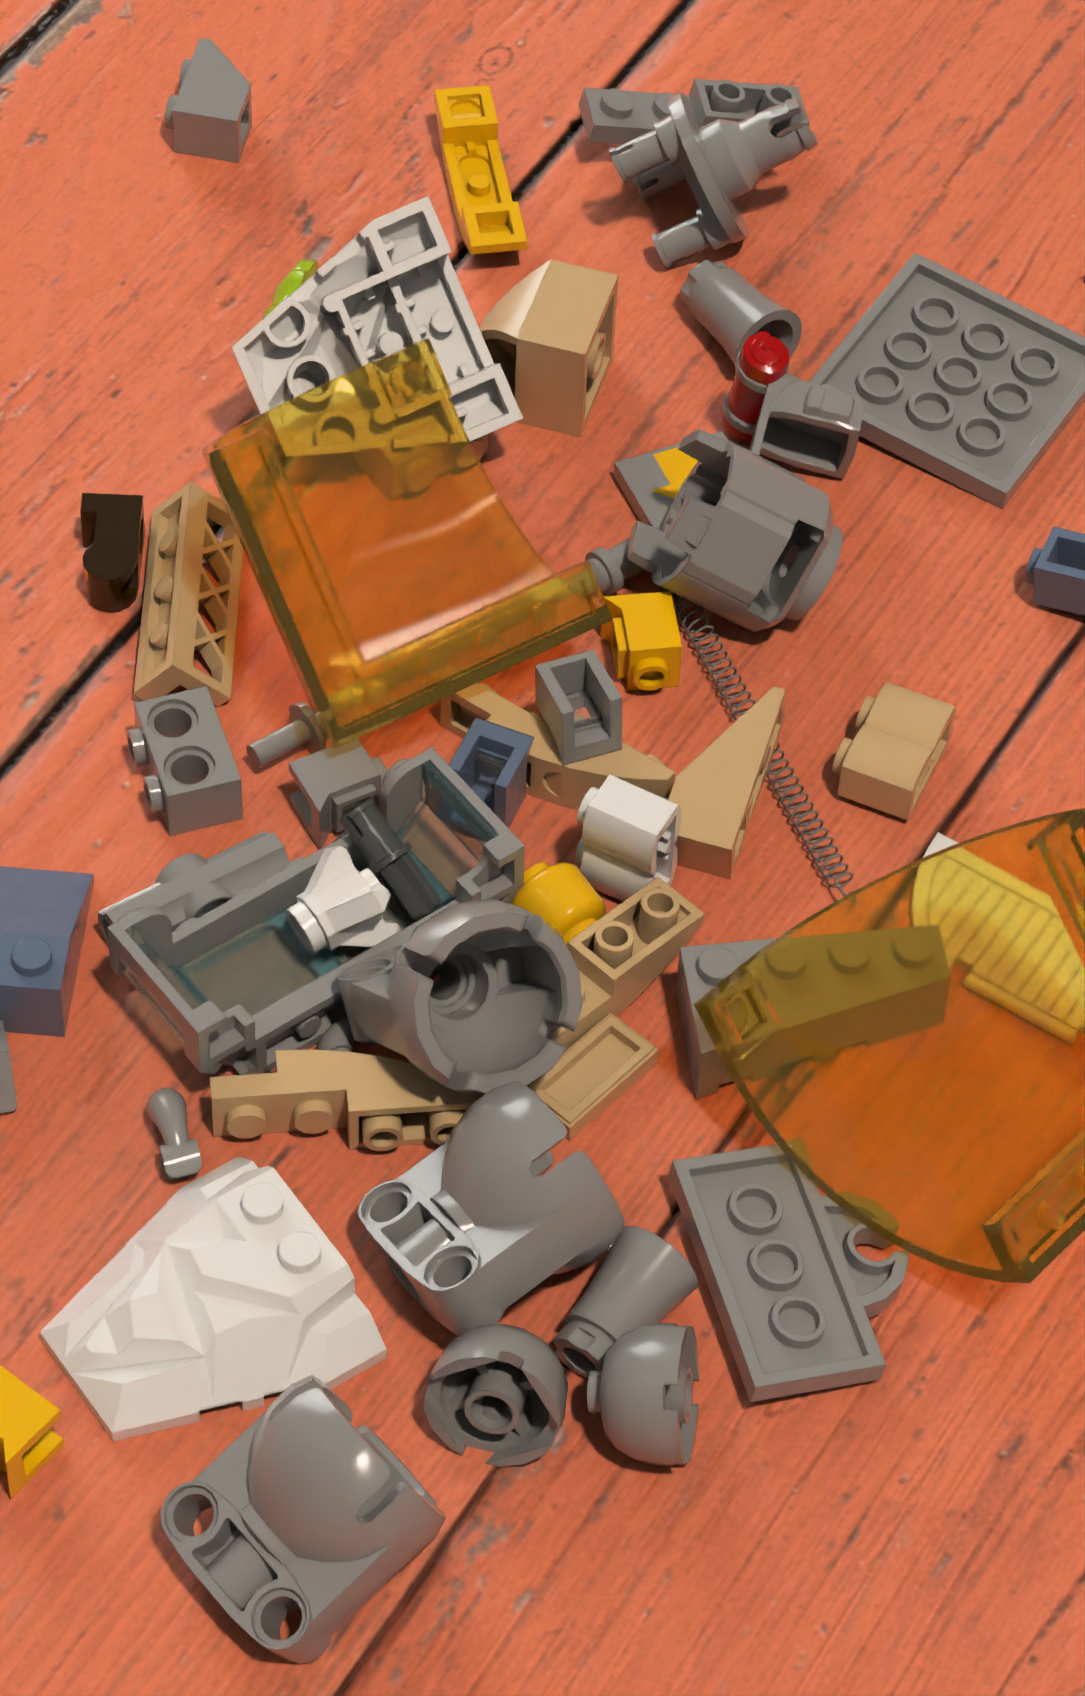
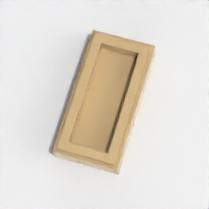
[527,1013,659,1141]

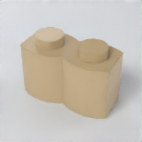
[832,682,956,820]

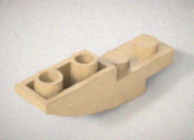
[440,671,675,810]
[552,877,705,1052]
[210,1049,481,1151]

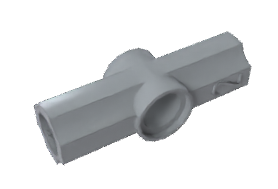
[98,831,290,948]

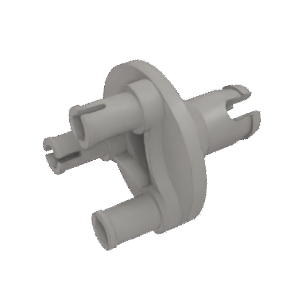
[609,92,818,268]

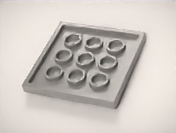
[809,253,1085,509]

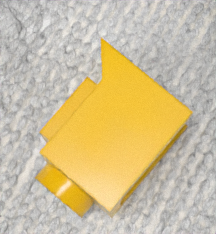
[600,591,682,691]
[0,1365,65,1500]

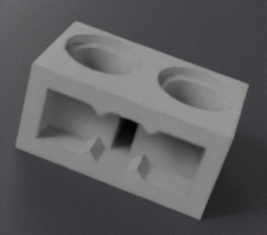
[126,686,243,836]

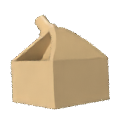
[479,259,618,437]

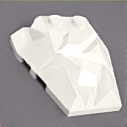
[231,196,523,459]
[40,1156,387,1442]

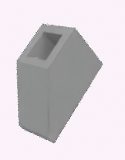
[165,38,252,163]

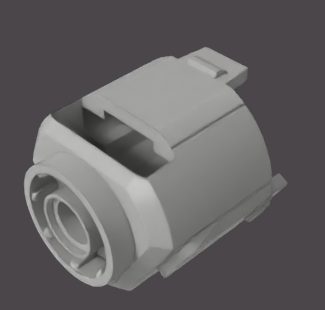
[627,429,843,632]

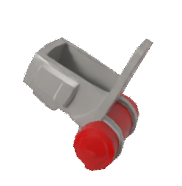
[722,331,865,479]

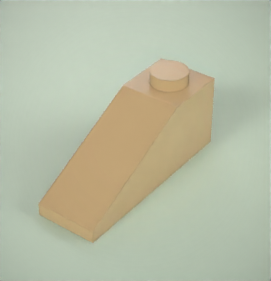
[662,686,786,879]

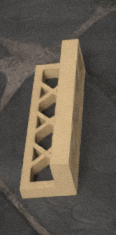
[134,481,246,707]

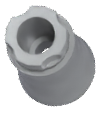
[680,260,802,365]
[553,1226,698,1379]

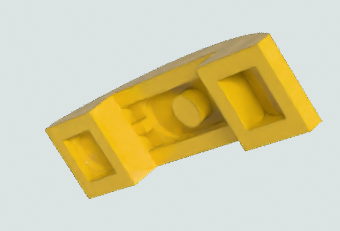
[434,85,528,255]

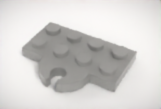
[668,1141,909,1402]

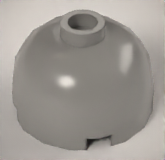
[423,1323,568,1467]
[587,1323,699,1466]

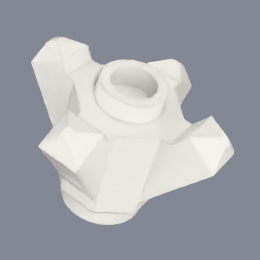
[286,846,401,954]

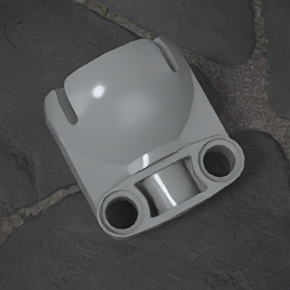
[336,898,582,1097]
[358,1081,624,1336]
[160,1375,446,1664]

